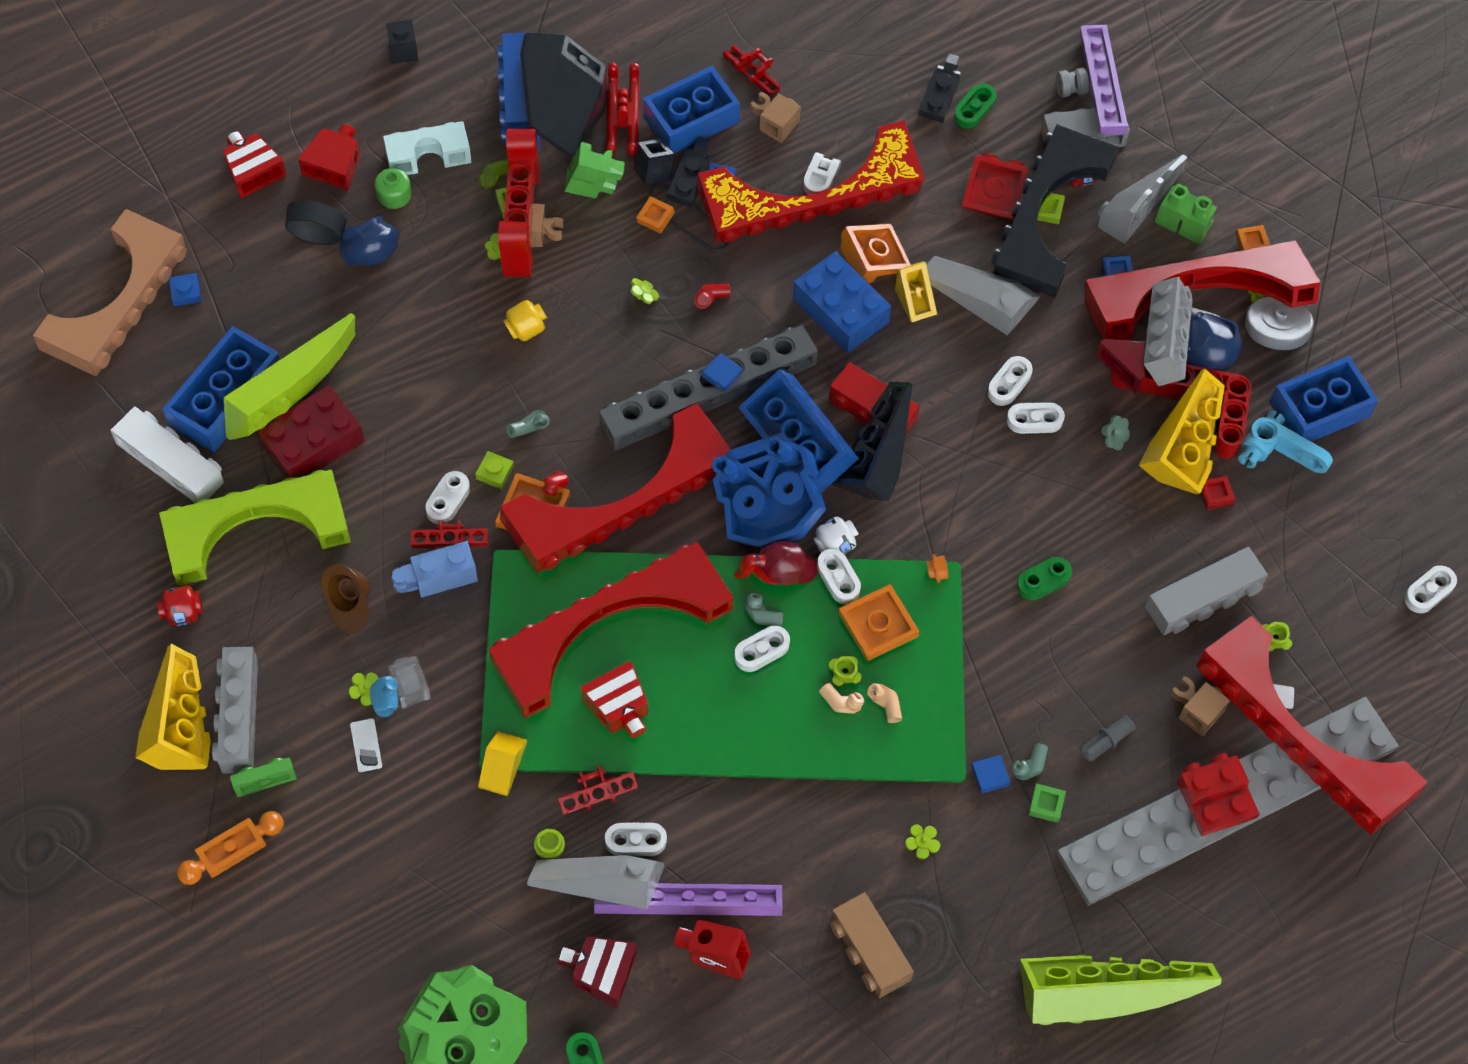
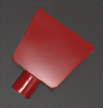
[298,124,360,190]

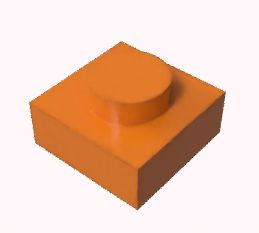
[636,196,675,234]
[1235,225,1270,251]

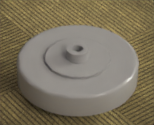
[1245,297,1314,350]

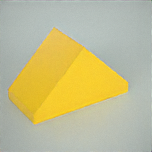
[895,261,937,322]
[478,731,527,796]

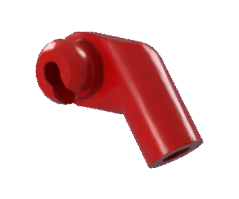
[694,283,730,309]
[542,470,569,496]

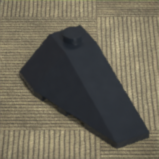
[832,382,913,501]

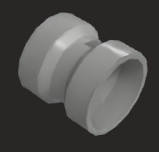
[1056,67,1089,98]

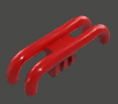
[605,62,640,157]

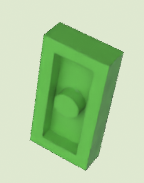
[230,757,297,798]

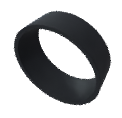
[285,201,347,245]

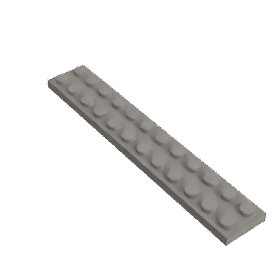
[1057,696,1399,906]

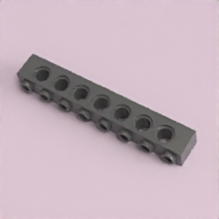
[599,325,818,451]

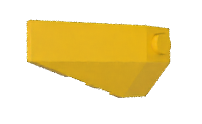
[1139,369,1225,494]
[135,644,211,770]

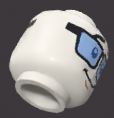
[813,516,858,555]

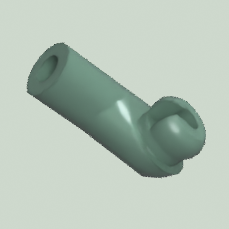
[745,593,783,627]
[1012,743,1048,780]

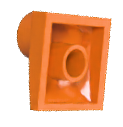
[841,224,911,283]

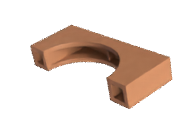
[33,209,187,376]

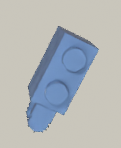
[391,541,478,598]

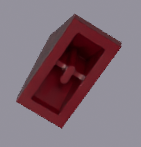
[1096,339,1144,394]

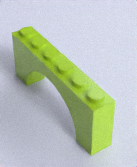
[159,469,351,586]

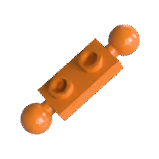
[177,811,284,885]

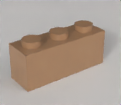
[830,892,914,998]

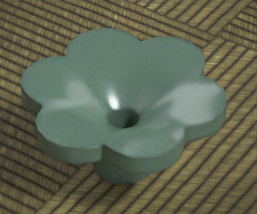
[1101,415,1130,450]

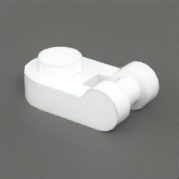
[803,152,842,195]

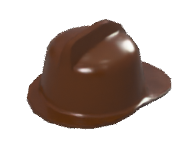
[321,564,370,633]

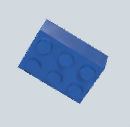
[643,65,740,154]
[792,251,891,354]
[1269,356,1379,442]

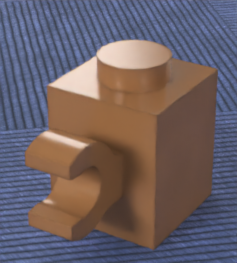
[750,92,801,143]
[518,203,563,248]
[1171,676,1230,737]

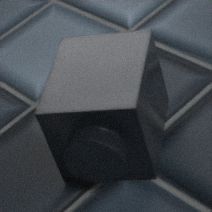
[386,20,419,64]
[634,138,674,185]

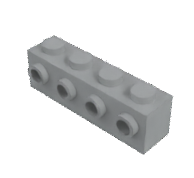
[1144,277,1193,386]
[1145,546,1268,636]
[212,647,258,774]

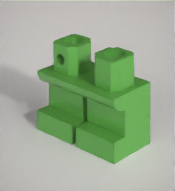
[564,142,625,199]
[1154,184,1217,245]

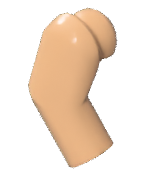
[819,683,864,714]
[867,683,902,723]

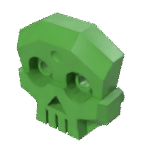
[397,965,527,1064]

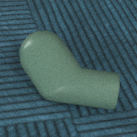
[506,410,550,438]

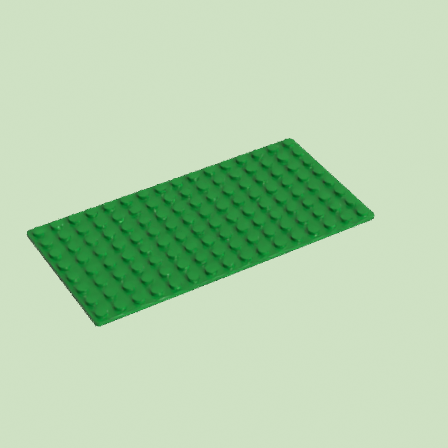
[479,550,966,783]

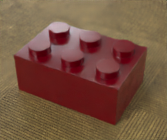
[257,385,365,478]

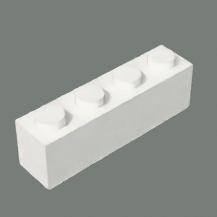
[111,406,224,503]

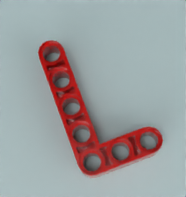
[1110,356,1251,459]

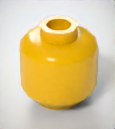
[504,300,547,342]

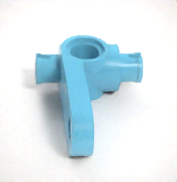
[1238,410,1333,473]

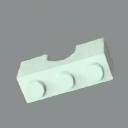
[383,121,471,175]

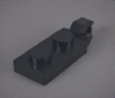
[918,53,961,123]
[666,136,711,208]

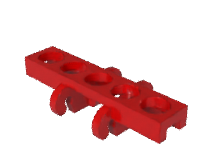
[723,44,781,98]
[411,520,488,550]
[557,766,638,815]

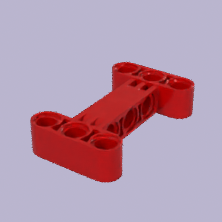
[498,128,540,277]

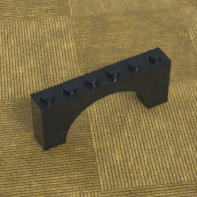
[991,124,1118,298]

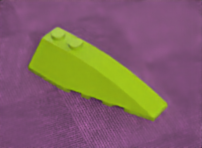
[224,313,355,440]
[1020,955,1221,1025]

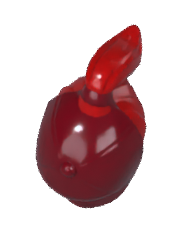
[734,541,818,585]

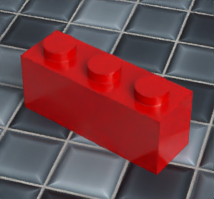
[829,362,920,434]

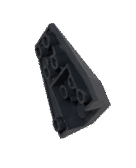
[520,33,608,157]

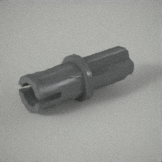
[1080,715,1136,762]

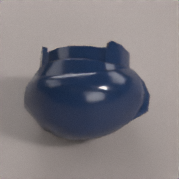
[339,212,400,266]
[1186,312,1242,372]

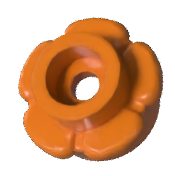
[927,554,949,583]

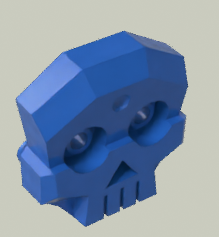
[712,433,826,549]

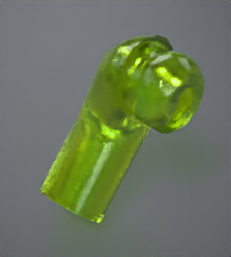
[479,158,508,189]

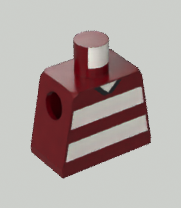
[558,936,637,1008]

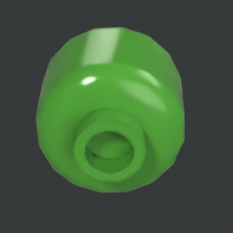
[374,168,412,209]

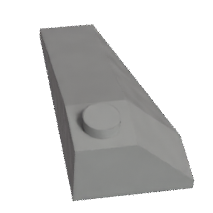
[1098,155,1187,244]
[926,256,1040,336]
[527,855,664,910]

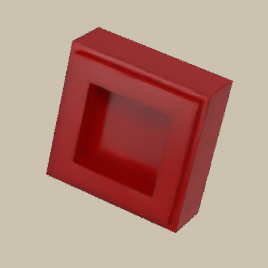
[1200,475,1235,510]

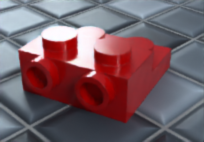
[962,153,1029,222]
[1177,753,1260,837]

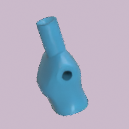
[370,676,398,717]

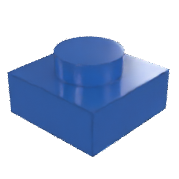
[169,273,202,307]

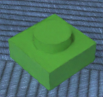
[1029,783,1066,823]

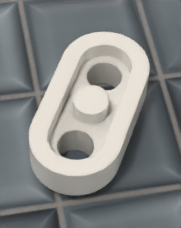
[988,356,1033,406]
[1007,403,1065,434]
[426,471,470,525]
[817,549,861,604]
[1404,566,1457,613]
[734,626,790,672]
[605,823,667,856]

